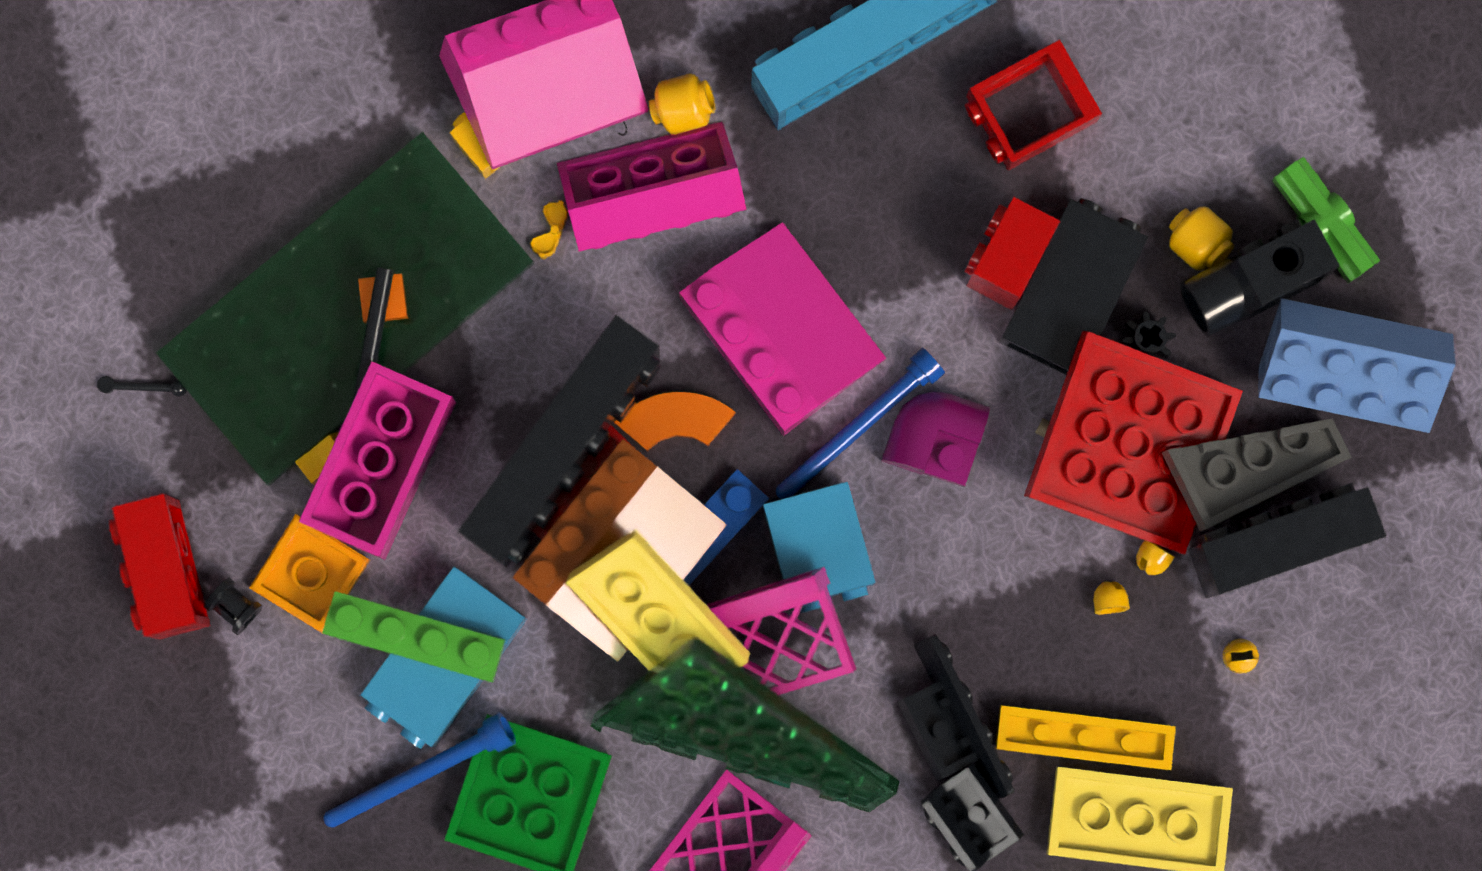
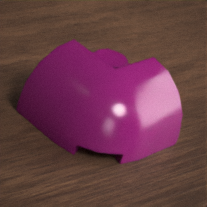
[881,391,990,487]

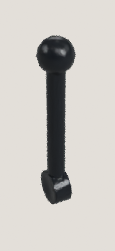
[97,376,188,397]

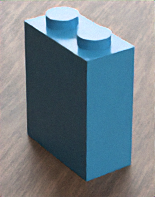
[763,482,876,613]

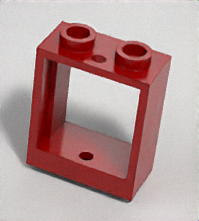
[964,39,1102,170]

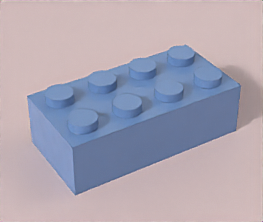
[1258,298,1456,433]

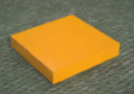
[249,514,370,633]

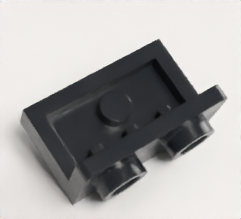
[921,763,1024,871]

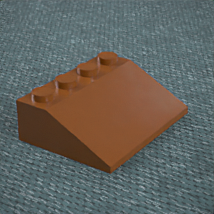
[512,439,727,662]

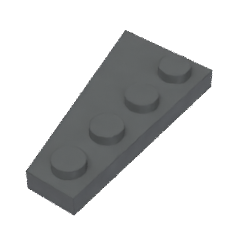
[1162,418,1352,531]

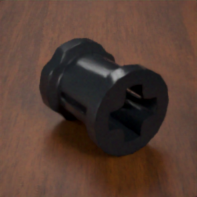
[203,577,262,635]

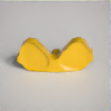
[530,200,568,260]

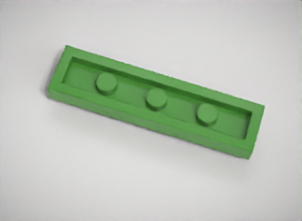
[322,591,506,683]

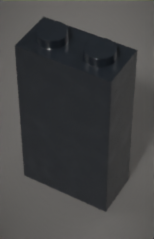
[999,198,1148,375]

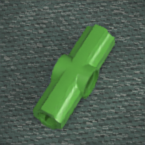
[1272,157,1380,284]

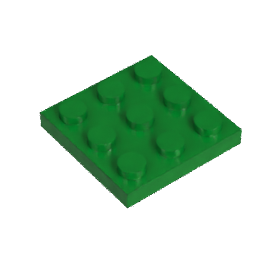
[445,714,612,871]

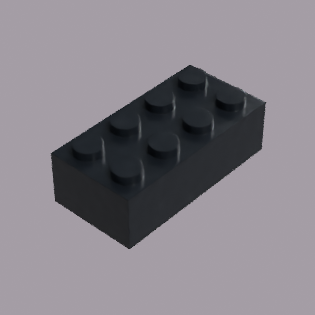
[1188,483,1387,599]

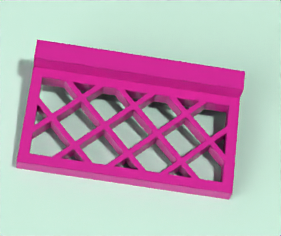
[687,567,856,721]
[649,770,812,871]

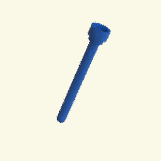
[776,347,945,499]
[323,712,516,828]

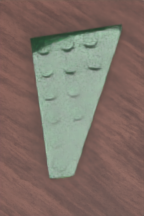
[591,636,900,812]

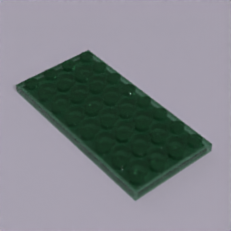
[156,132,534,486]

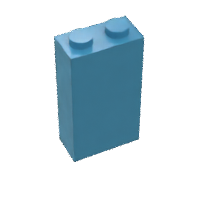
[360,567,527,749]

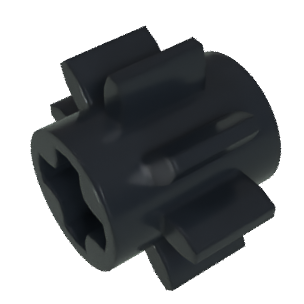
[1120,311,1176,358]

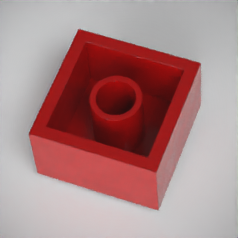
[964,197,1060,310]

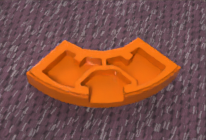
[614,392,736,451]

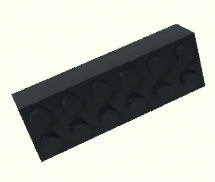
[458,315,662,568]

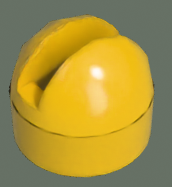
[1136,540,1175,575]
[1093,582,1130,615]
[1223,639,1259,674]

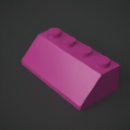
[557,122,747,252]
[299,362,456,560]

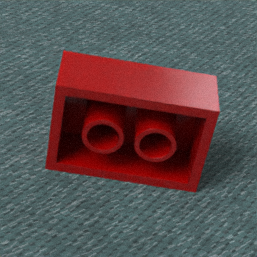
[109,494,211,639]

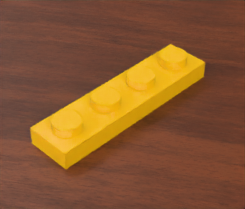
[995,705,1176,770]

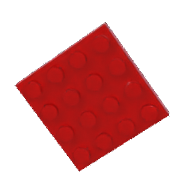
[1024,331,1243,555]

